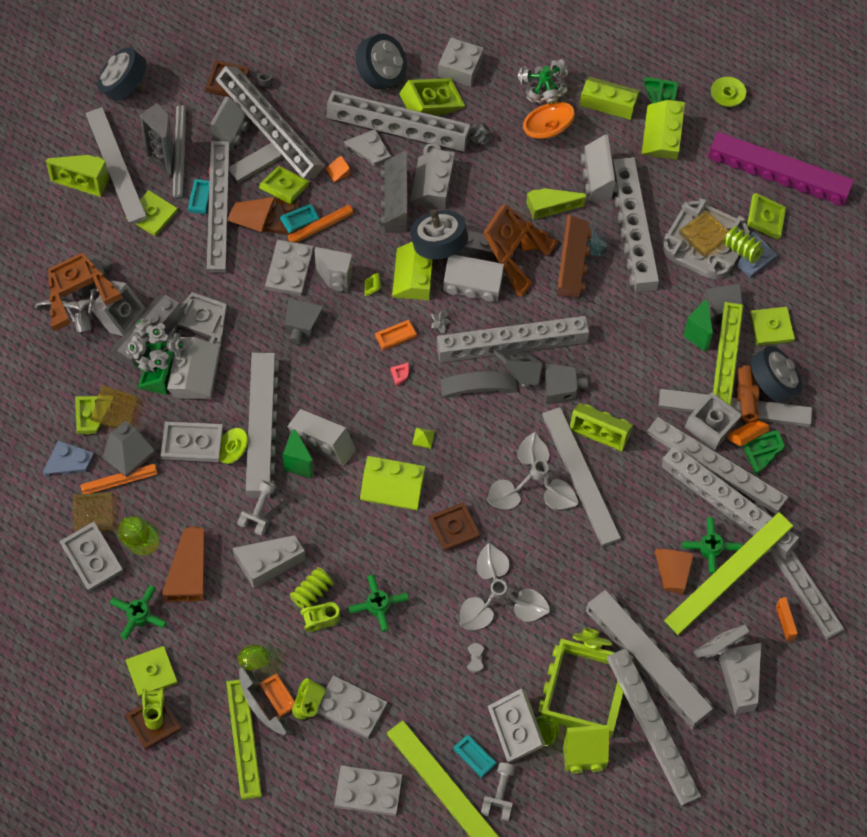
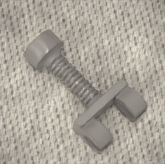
[237,480,276,536]
[481,763,515,821]

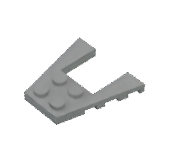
[161,292,227,376]

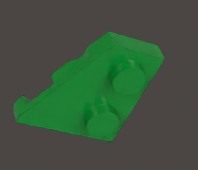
[644,77,678,104]
[742,430,785,475]

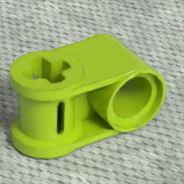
[301,602,341,632]
[292,678,325,720]
[142,688,164,730]

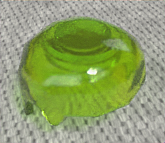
[237,644,270,670]
[536,715,559,747]

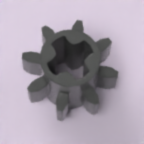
[469,123,491,145]

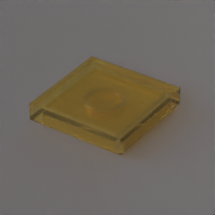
[679,210,729,257]
[90,385,138,429]
[73,492,113,533]

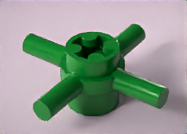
[682,517,742,575]
[348,575,408,632]
[110,585,167,640]

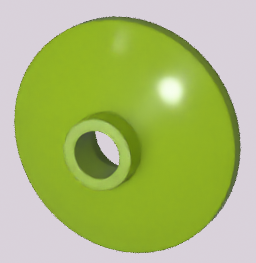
[711,77,746,107]
[219,428,248,464]

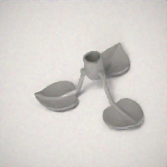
[35,287,99,332]
[487,432,578,510]
[459,543,550,630]

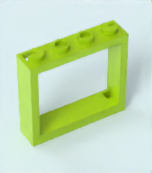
[538,639,632,738]

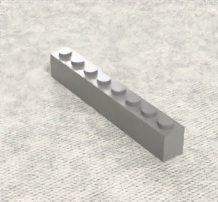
[246,353,279,499]
[586,590,713,730]

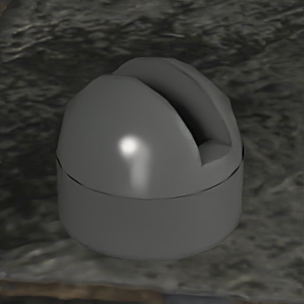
[258,73,272,88]

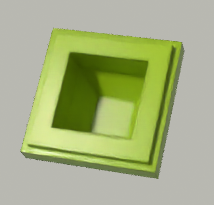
[365,273,381,296]
[412,427,435,449]

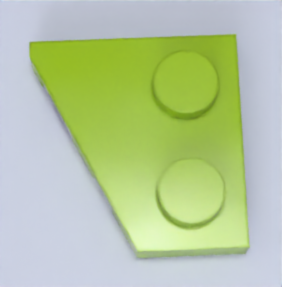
[75,396,113,434]

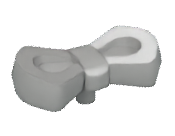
[467,643,484,673]

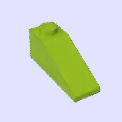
[526,188,586,220]

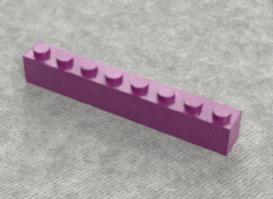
[708,132,854,206]

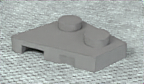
[344,129,391,166]

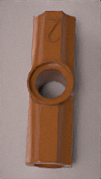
[737,365,759,422]

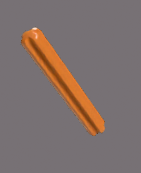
[288,205,353,243]
[81,464,157,495]

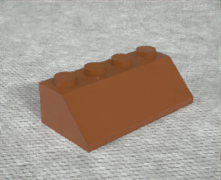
[557,215,592,298]

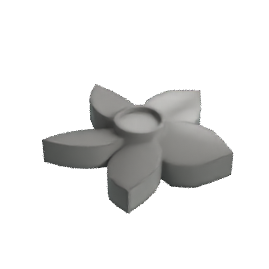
[431,310,450,333]

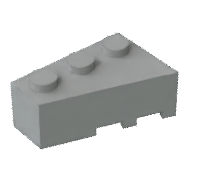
[288,409,356,467]
[233,535,305,588]
[719,643,761,715]

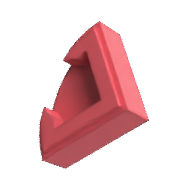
[390,363,409,386]

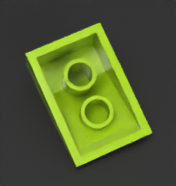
[399,78,465,117]
[46,155,109,197]
[563,725,610,774]

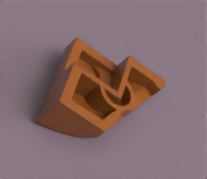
[227,197,275,232]
[654,549,693,595]

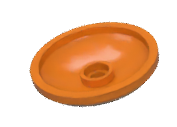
[523,102,575,139]

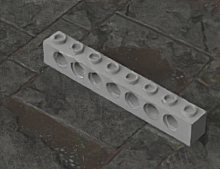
[215,66,325,179]
[327,91,470,152]
[612,157,659,292]
[436,316,589,363]
[662,445,799,560]

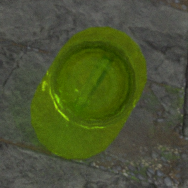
[116,516,159,556]

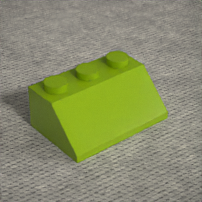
[580,77,640,120]
[641,100,685,160]
[392,242,433,300]
[570,403,633,452]
[360,456,425,510]

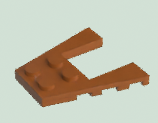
[483,205,558,297]
[48,253,123,331]

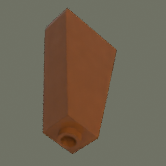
[163,526,205,602]

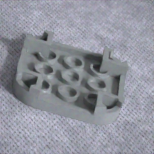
[663,198,750,279]

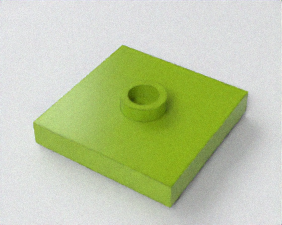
[259,166,310,204]
[126,190,178,237]
[747,193,786,239]
[750,307,795,346]
[126,646,177,698]

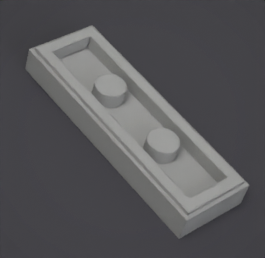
[229,143,283,184]

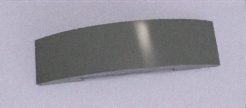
[440,371,517,398]
[239,667,295,736]

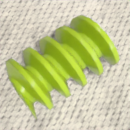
[723,226,764,264]
[290,567,334,609]

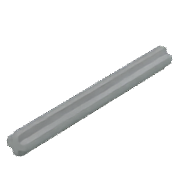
[173,105,186,198]

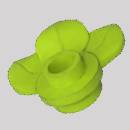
[572,628,612,649]

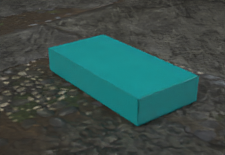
[188,179,210,215]
[280,204,320,233]
[453,734,497,779]

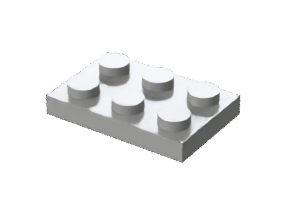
[265,240,314,296]
[161,421,223,462]
[59,522,124,592]
[693,624,749,659]
[317,676,387,739]
[488,689,546,763]
[334,766,402,816]

